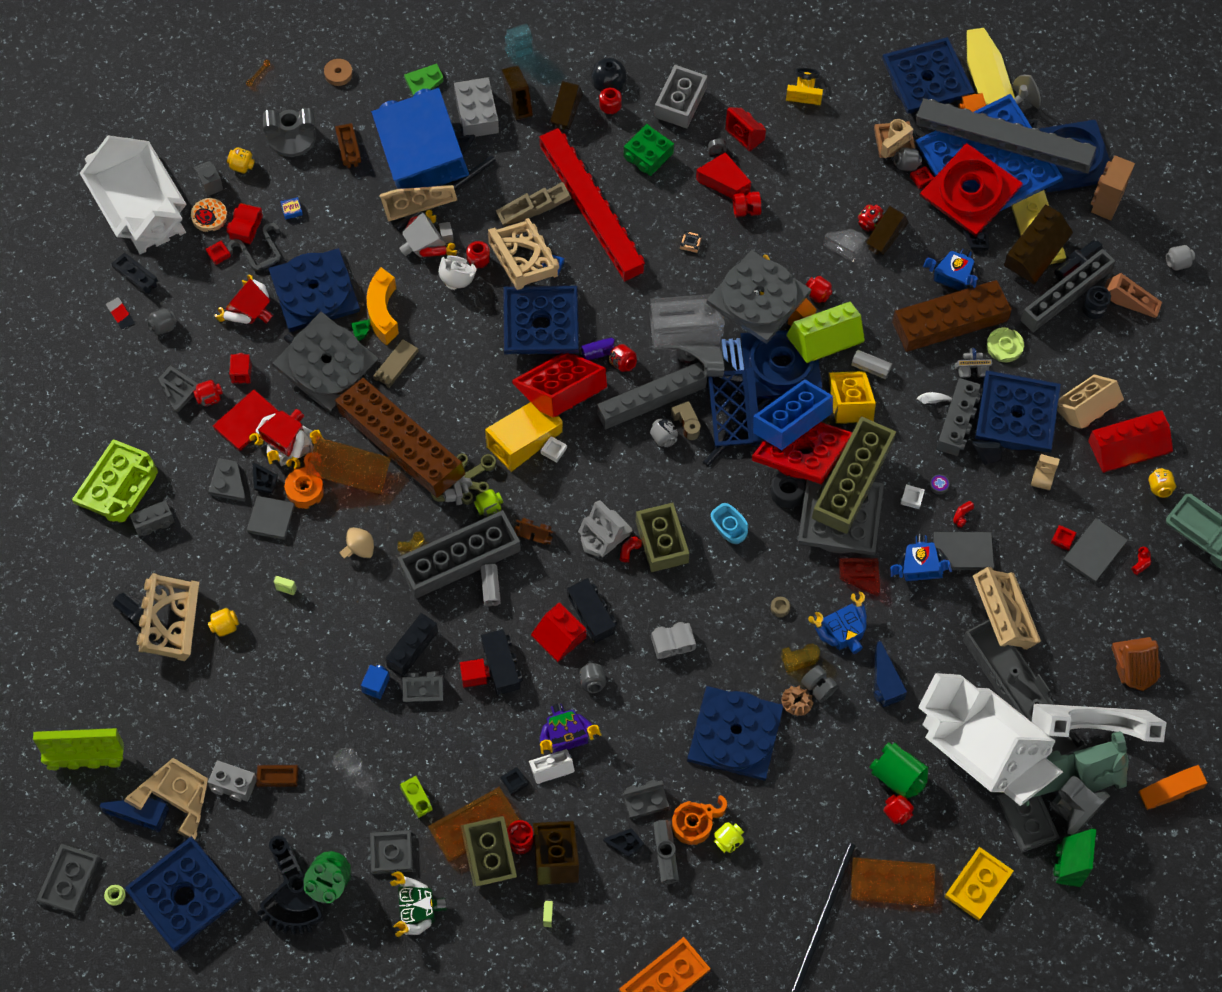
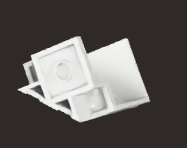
[80,135,187,254]
[918,673,1063,806]

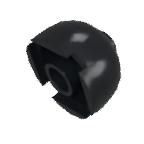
[591,58,626,91]

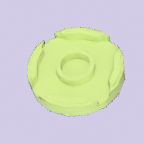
[986,327,1024,363]

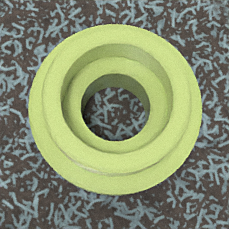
[104,885,126,906]

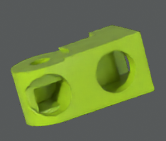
[400,776,433,818]

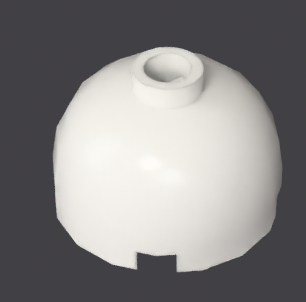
[438,255,476,290]

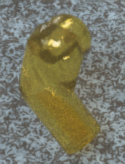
[398,532,424,551]

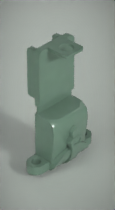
[1166,494,1222,570]
[1025,731,1129,807]

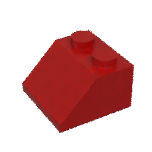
[725,107,766,152]
[531,602,587,663]

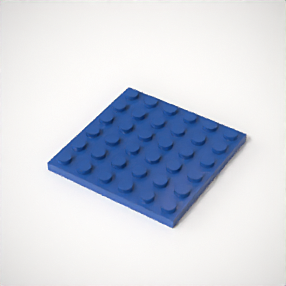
[915,94,1063,212]

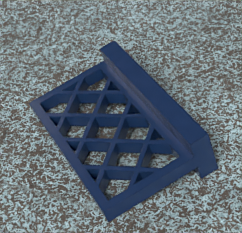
[708,367,761,447]

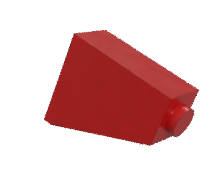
[696,152,751,199]

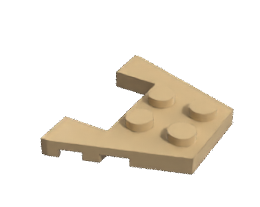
[124,758,208,840]

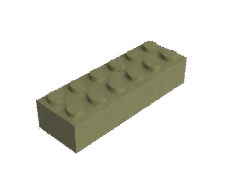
[812,416,896,534]

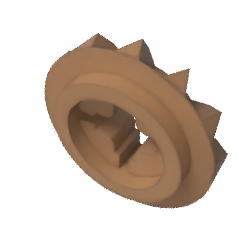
[781,685,814,716]

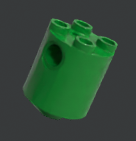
[869,742,928,798]
[304,851,352,903]

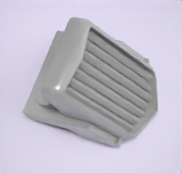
[578,500,632,557]

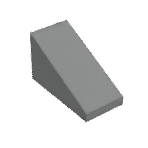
[439,222,454,243]

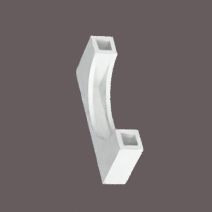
[1032,704,1166,742]

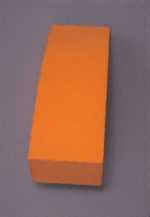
[1139,765,1207,810]

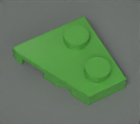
[404,64,444,96]

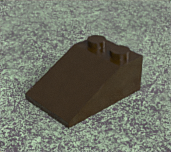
[533,821,579,885]

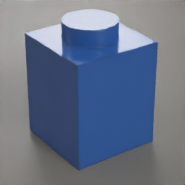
[361,665,390,699]

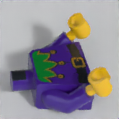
[539,703,601,754]

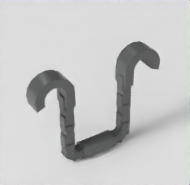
[227,223,281,271]

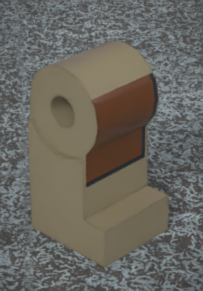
[671,401,700,440]

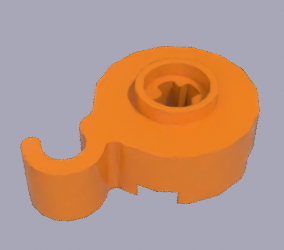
[284,452,324,509]
[672,795,727,845]

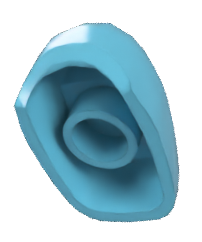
[710,503,748,544]

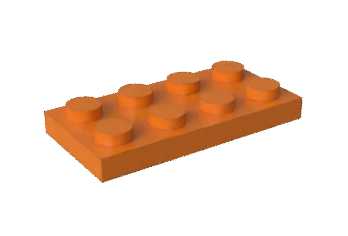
[619,937,711,992]

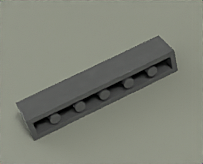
[1020,249,1115,333]
[597,362,707,430]

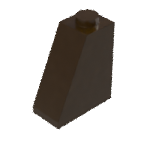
[501,65,533,120]
[550,81,583,131]
[866,206,909,255]

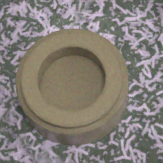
[770,597,790,617]

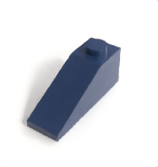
[874,641,907,708]
[100,797,169,832]

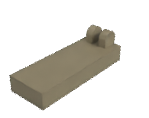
[373,340,418,388]

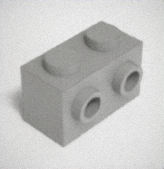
[208,760,257,802]

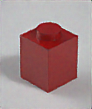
[229,353,252,383]
[460,659,490,688]

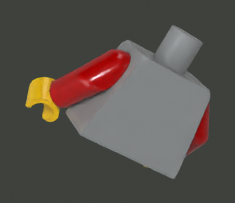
[399,210,457,257]

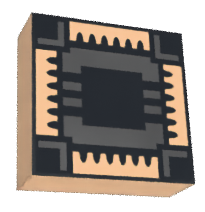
[680,231,702,253]

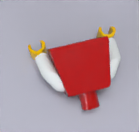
[214,275,273,324]
[249,409,305,469]

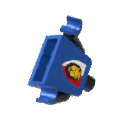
[923,248,979,291]
[891,535,952,581]

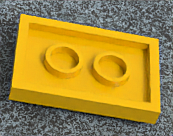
[945,847,1014,921]

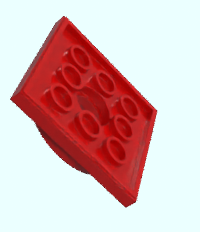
[920,143,1023,237]
[752,422,852,484]

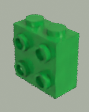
[623,124,674,176]

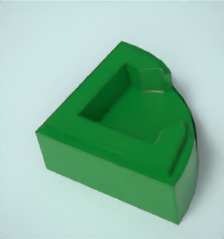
[351,319,370,341]

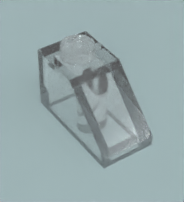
[823,229,867,262]

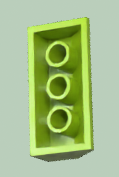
[786,302,865,363]

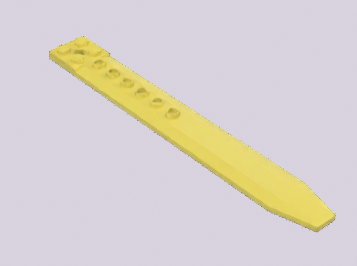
[967,28,1066,264]

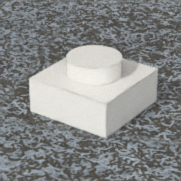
[541,436,567,463]
[901,485,924,509]

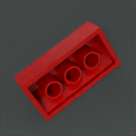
[1088,410,1173,473]

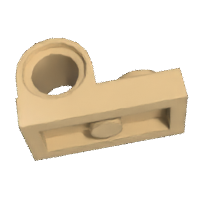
[881,119,913,158]
[1031,454,1060,491]

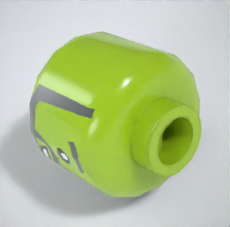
[474,489,504,517]

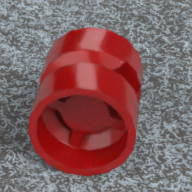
[733,191,761,217]
[507,820,534,854]

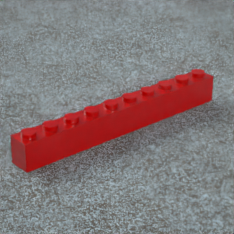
[539,128,645,281]

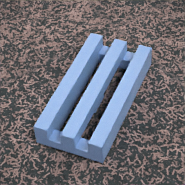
[721,338,744,370]

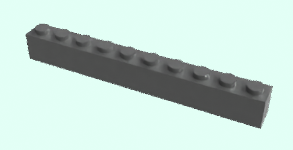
[916,98,1096,174]

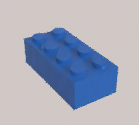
[753,379,833,450]

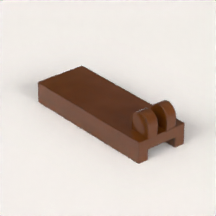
[335,123,361,168]

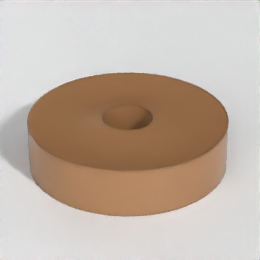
[324,59,353,86]

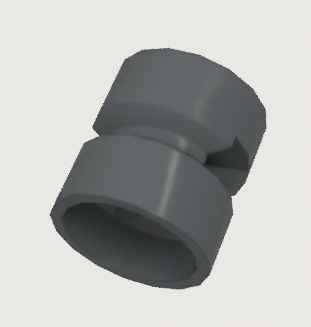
[801,665,839,703]

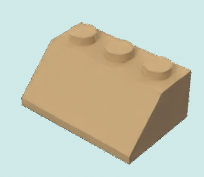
[1057,375,1124,429]

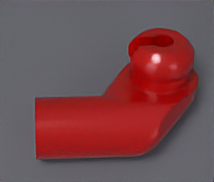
[953,501,974,527]
[620,537,642,563]
[1131,547,1151,575]

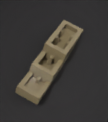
[496,182,572,226]

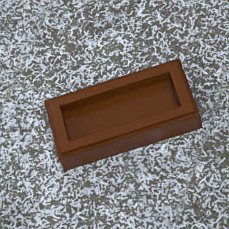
[256,765,299,787]

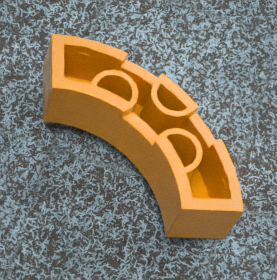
[367,267,399,346]

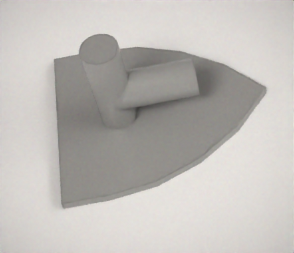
[1012,75,1041,109]

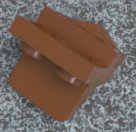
[1111,637,1161,691]

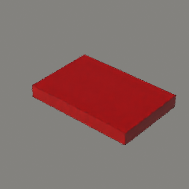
[213,390,279,452]

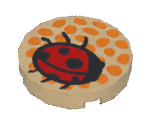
[191,198,227,232]

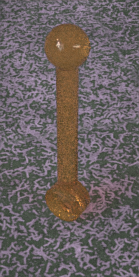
[246,60,270,87]

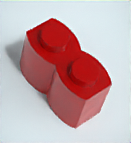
[227,203,263,244]

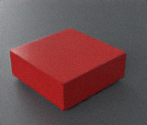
[910,166,934,189]
[206,240,231,265]
[1051,525,1077,551]

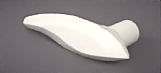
[917,392,952,404]

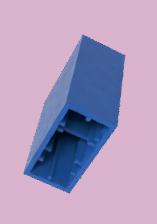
[371,88,469,189]

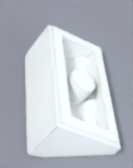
[529,749,575,784]

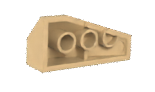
[380,185,457,222]

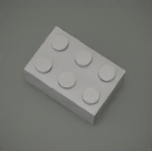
[654,65,707,128]
[454,77,499,137]

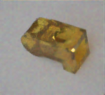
[781,644,820,673]

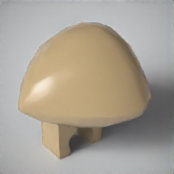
[340,527,374,558]

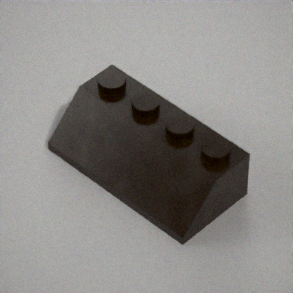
[1004,204,1073,284]

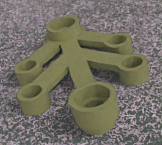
[431,454,496,505]

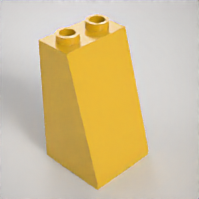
[485,402,563,472]

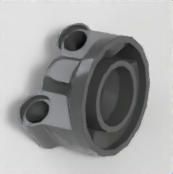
[263,108,317,157]
[1050,776,1110,836]

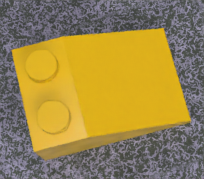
[828,371,876,424]

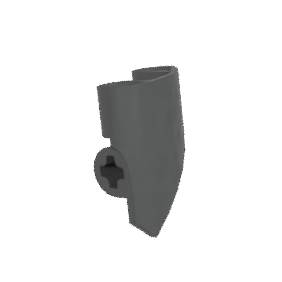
[663,345,724,377]

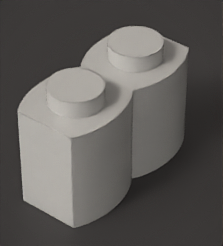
[651,622,696,659]

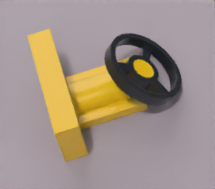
[786,68,823,105]

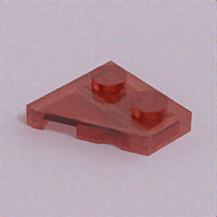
[839,558,880,596]

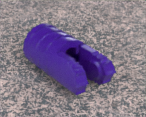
[581,338,615,360]

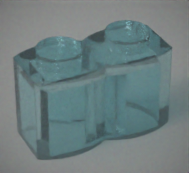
[504,23,533,60]

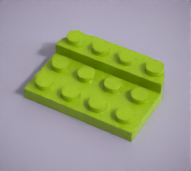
[72,439,158,523]
[33,728,124,770]

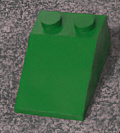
[1053,829,1096,887]

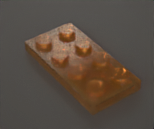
[306,437,391,495]
[428,787,519,863]
[851,857,935,906]

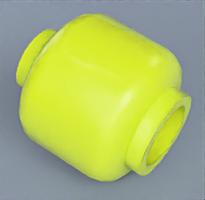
[714,822,744,853]

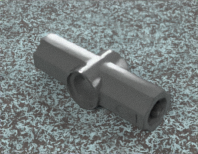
[653,820,679,885]

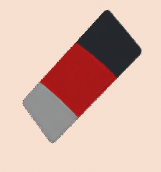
[106,298,135,330]

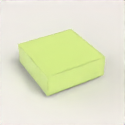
[274,576,296,595]
[543,901,553,927]

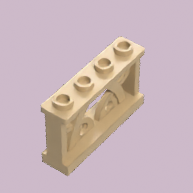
[488,218,559,290]
[973,567,1041,650]
[137,573,199,661]

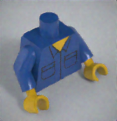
[808,591,867,654]

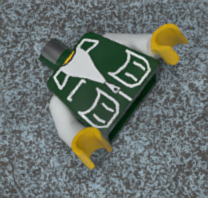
[390,871,446,937]

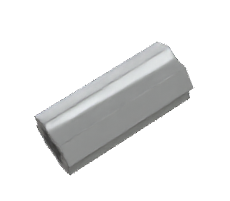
[851,350,892,379]
[481,564,501,606]

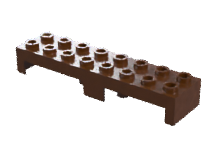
[335,378,466,498]

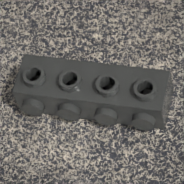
[936,378,982,456]

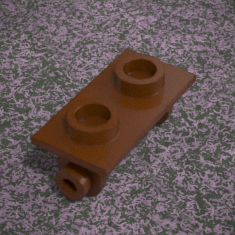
[514,518,556,545]

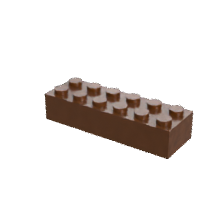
[892,280,1012,352]

